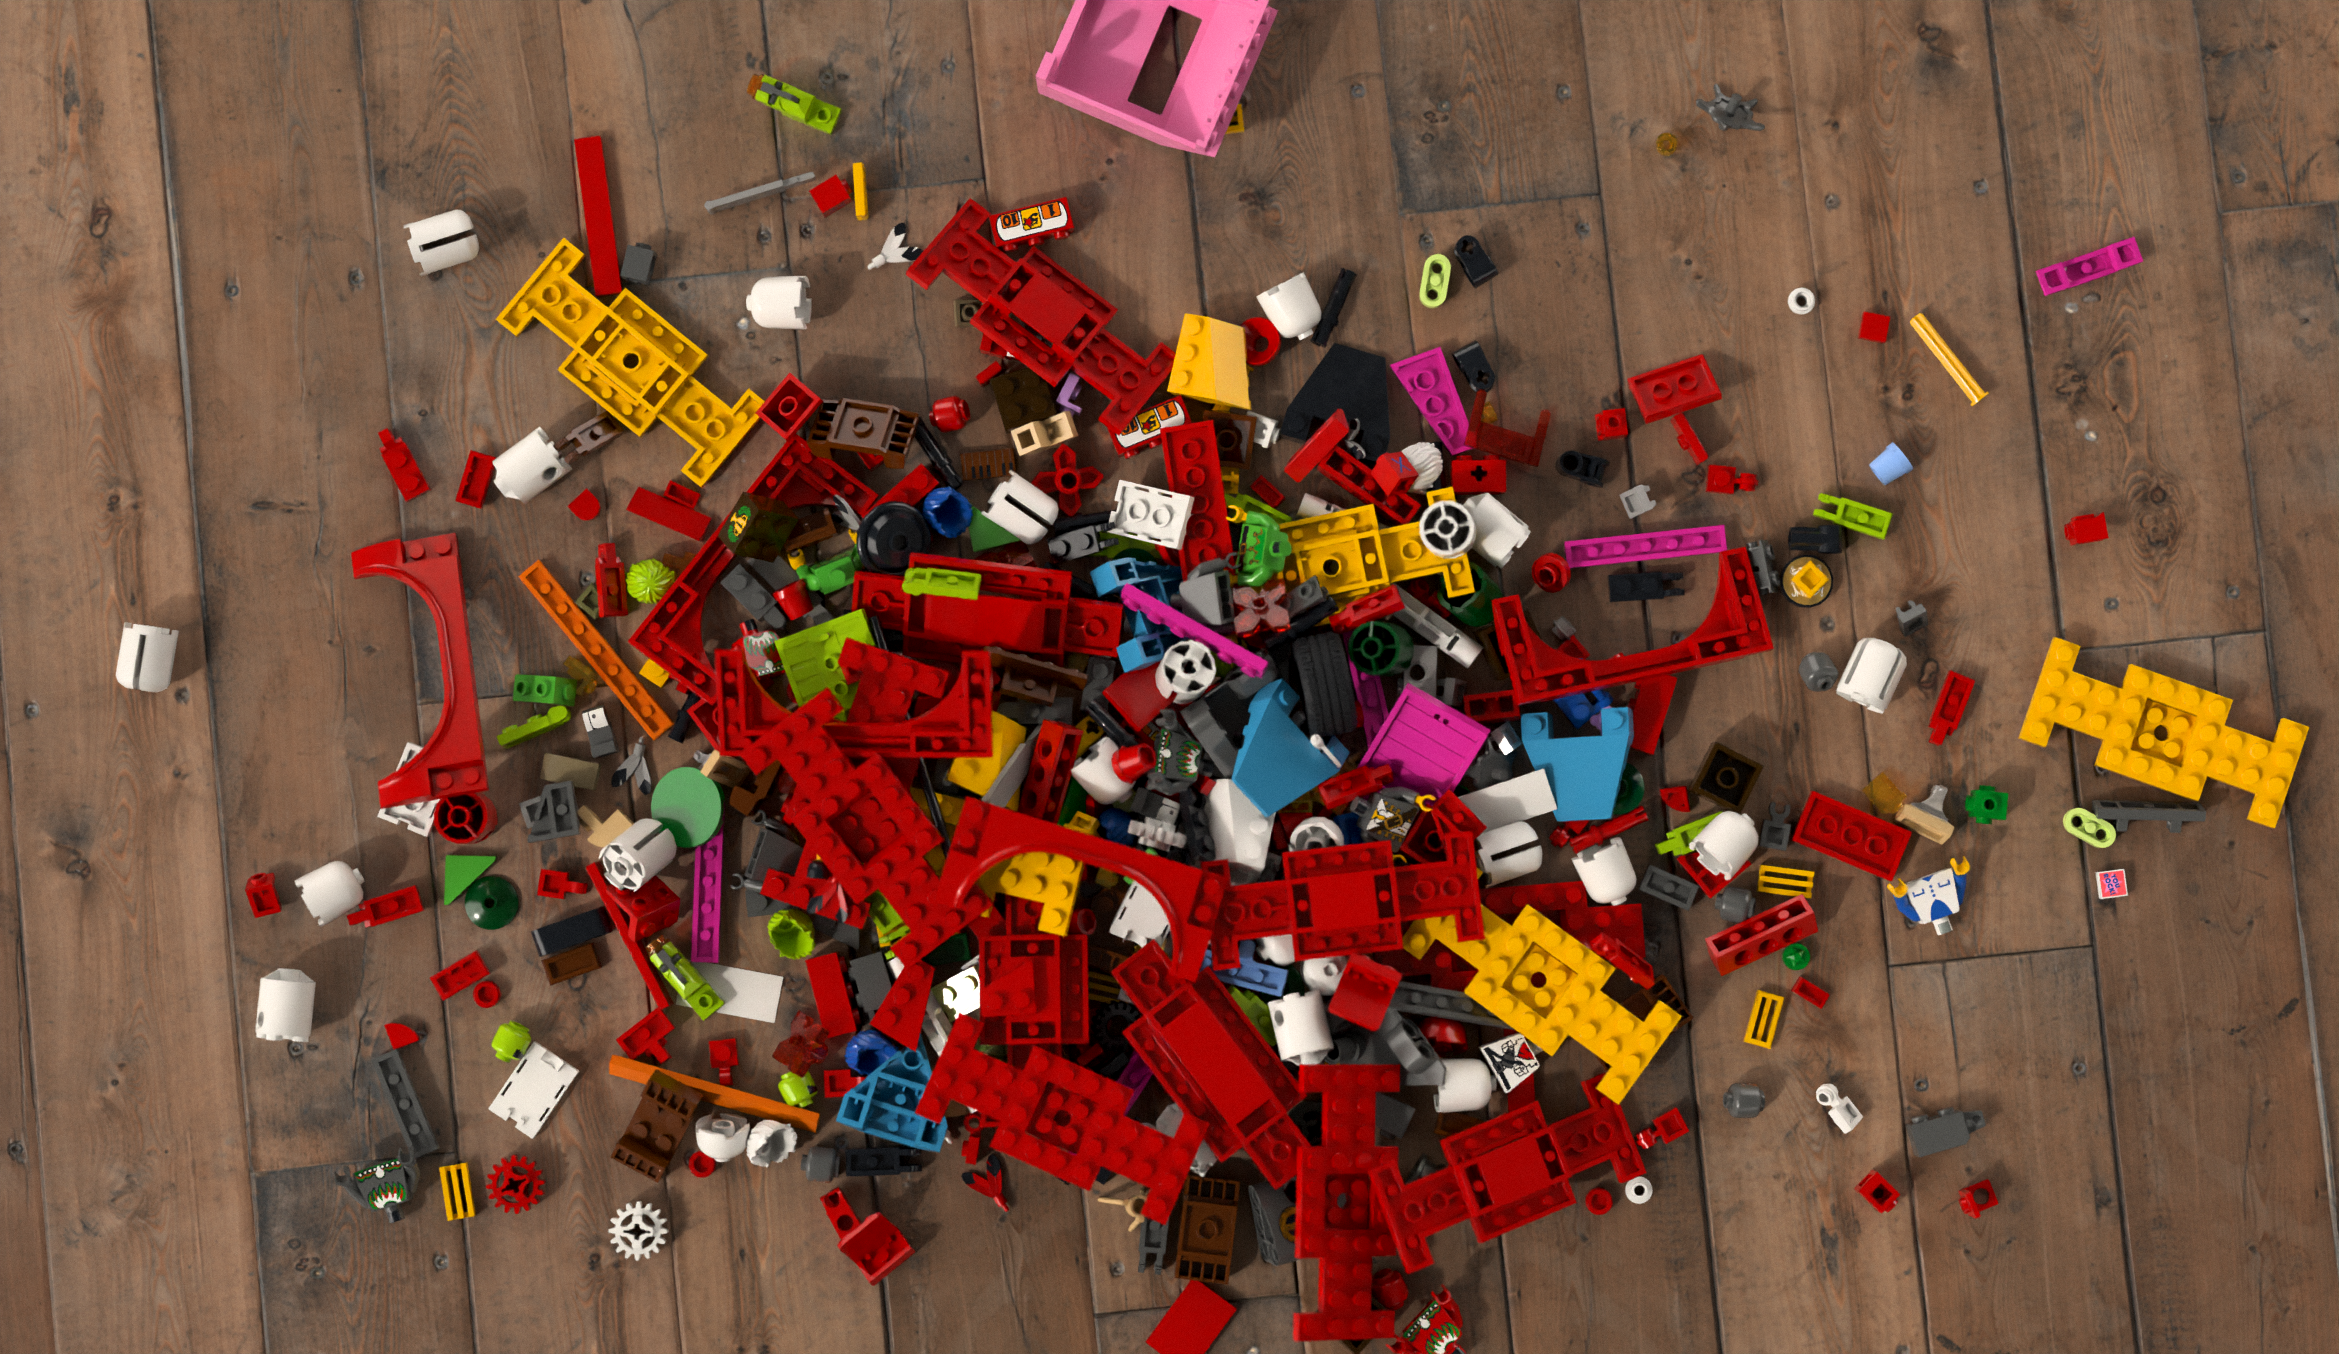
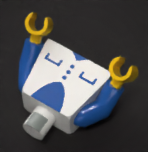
[1887,856,1970,935]

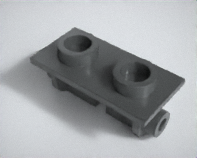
[1746,540,1780,596]
[1272,576,1329,625]

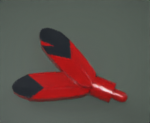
[807,874,848,923]
[961,1154,1009,1212]

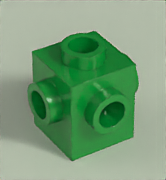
[1965,785,2009,824]

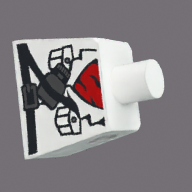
[1479,1032,1544,1093]

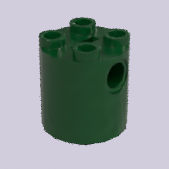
[1348,621,1414,677]

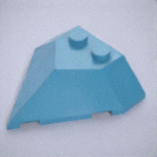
[836,1033,948,1153]

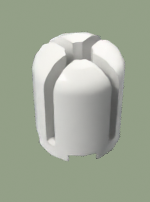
[404,210,479,276]
[981,470,1058,544]
[116,622,179,692]
[1836,638,1907,714]
[1155,640,1216,704]
[599,818,677,892]
[1473,821,1543,889]

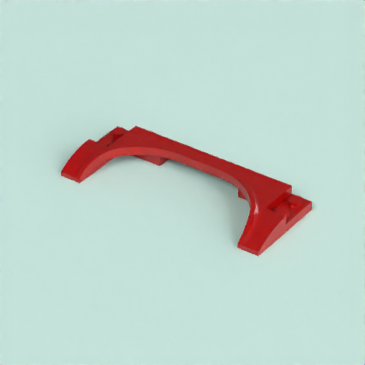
[627,434,879,706]
[351,533,489,809]
[1492,546,1774,705]
[715,649,994,758]
[933,796,1228,982]

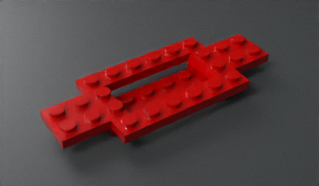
[852,552,1124,668]
[1374,881,1646,992]
[1110,939,1312,1190]

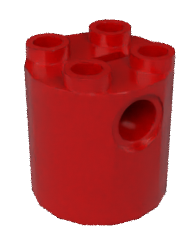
[434,792,498,844]

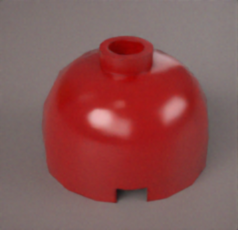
[1417,1016,1468,1058]

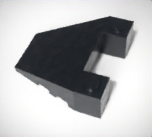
[1279,343,1390,465]

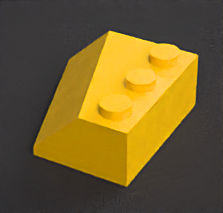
[1167,313,1251,410]
[944,711,1026,812]

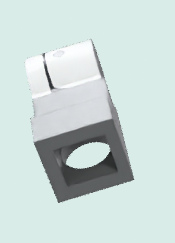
[582,705,620,759]
[1130,787,1181,826]

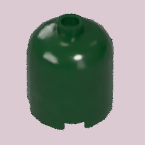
[1437,562,1503,627]

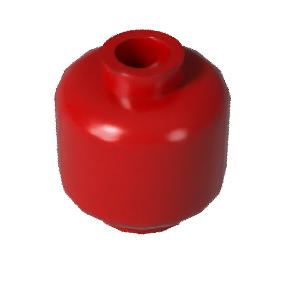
[929,395,971,433]
[1372,1268,1409,1310]

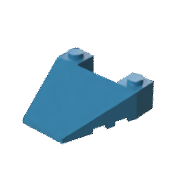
[1090,557,1189,673]
[1231,679,1350,817]
[1521,707,1634,822]

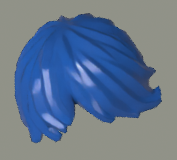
[922,486,973,538]
[1097,808,1137,847]
[845,1030,899,1075]

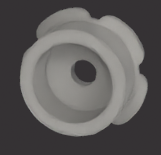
[1552,616,1577,640]

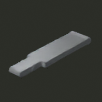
[704,172,816,214]
[747,555,835,625]
[982,724,1042,807]

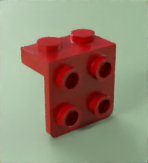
[606,875,681,942]
[1328,953,1402,1031]
[837,1212,915,1286]

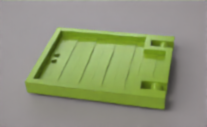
[774,608,877,722]

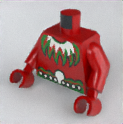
[731,619,786,681]
[1386,1284,1467,1354]

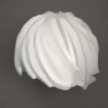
[1402,442,1443,495]
[746,1120,797,1167]

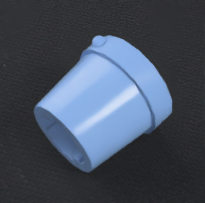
[1869,442,1913,485]

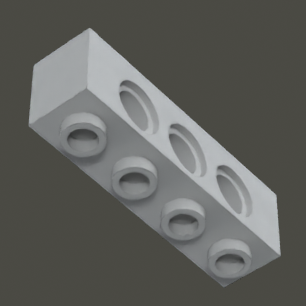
[1397,645,1437,698]

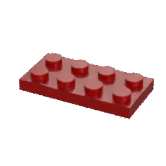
[1791,791,1912,882]

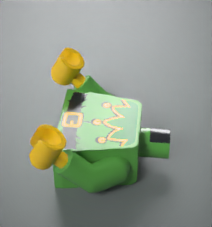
[1223,505,1292,588]
[787,528,866,594]

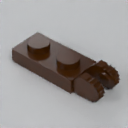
[553,411,624,464]

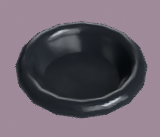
[856,501,932,577]

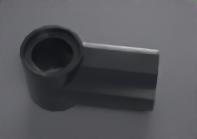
[1788,525,1842,554]

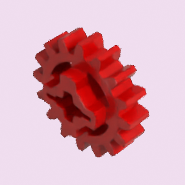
[486,1154,546,1214]

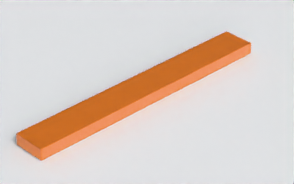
[518,560,674,741]
[609,1055,820,1133]

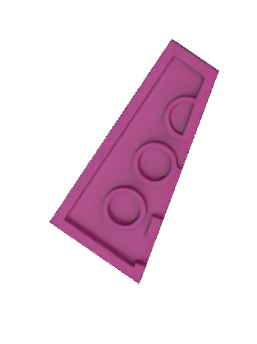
[1390,347,1477,457]

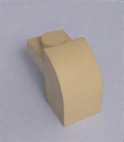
[1011,411,1078,456]
[578,805,634,847]

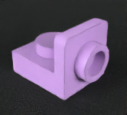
[1056,373,1082,417]

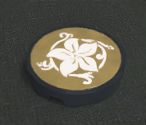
[1780,555,1834,608]

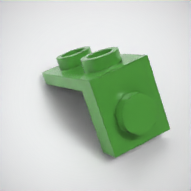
[513,674,577,706]

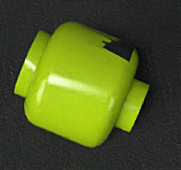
[491,1021,532,1063]
[778,1067,818,1108]

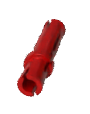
[1568,805,1648,855]

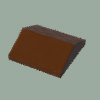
[1202,410,1257,470]

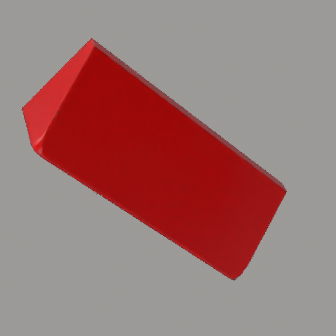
[1284,408,1349,483]
[626,487,712,543]

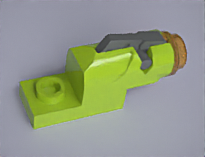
[747,74,842,135]
[645,935,725,1021]

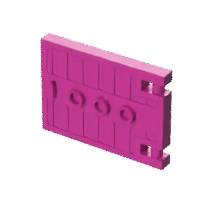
[1356,683,1490,814]

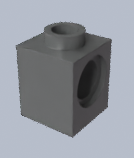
[620,242,657,286]

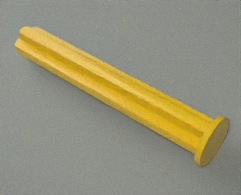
[1910,313,1989,406]

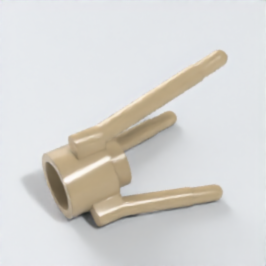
[1098,1189,1149,1232]

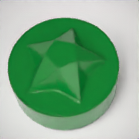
[1782,943,1810,970]

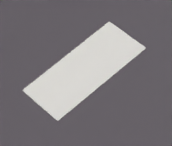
[1458,769,1557,834]
[676,959,783,1023]

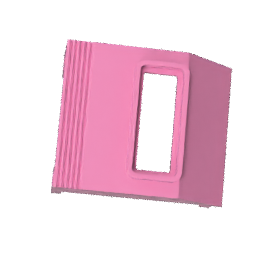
[1036,0,1278,157]

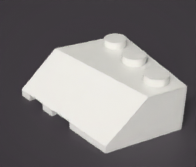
[1204,779,1276,876]

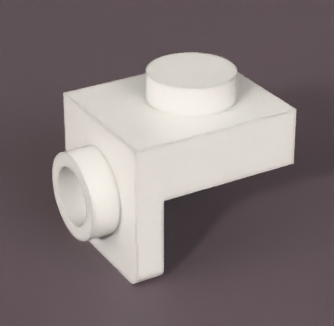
[1246,411,1281,448]

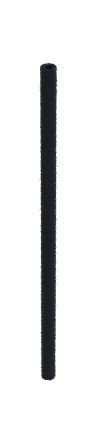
[868,615,951,860]

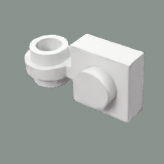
[1816,1084,1863,1134]

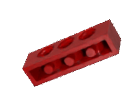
[1316,445,1421,526]
[1017,719,1084,824]
[1705,894,1818,977]

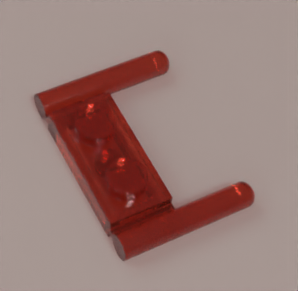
[1464,390,1551,467]

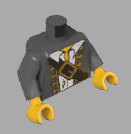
[1350,786,1436,867]

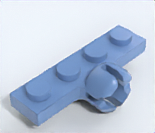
[1199,939,1289,997]

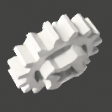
[1128,817,1187,852]
[608,1201,669,1261]

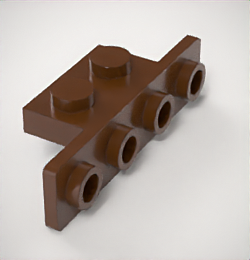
[983,646,1088,707]

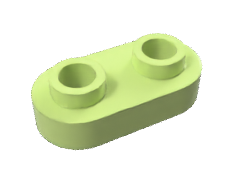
[1419,254,1451,308]
[2063,808,2116,848]

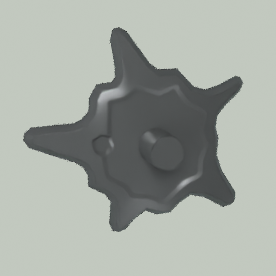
[1696,84,1765,131]
[1464,737,1517,790]

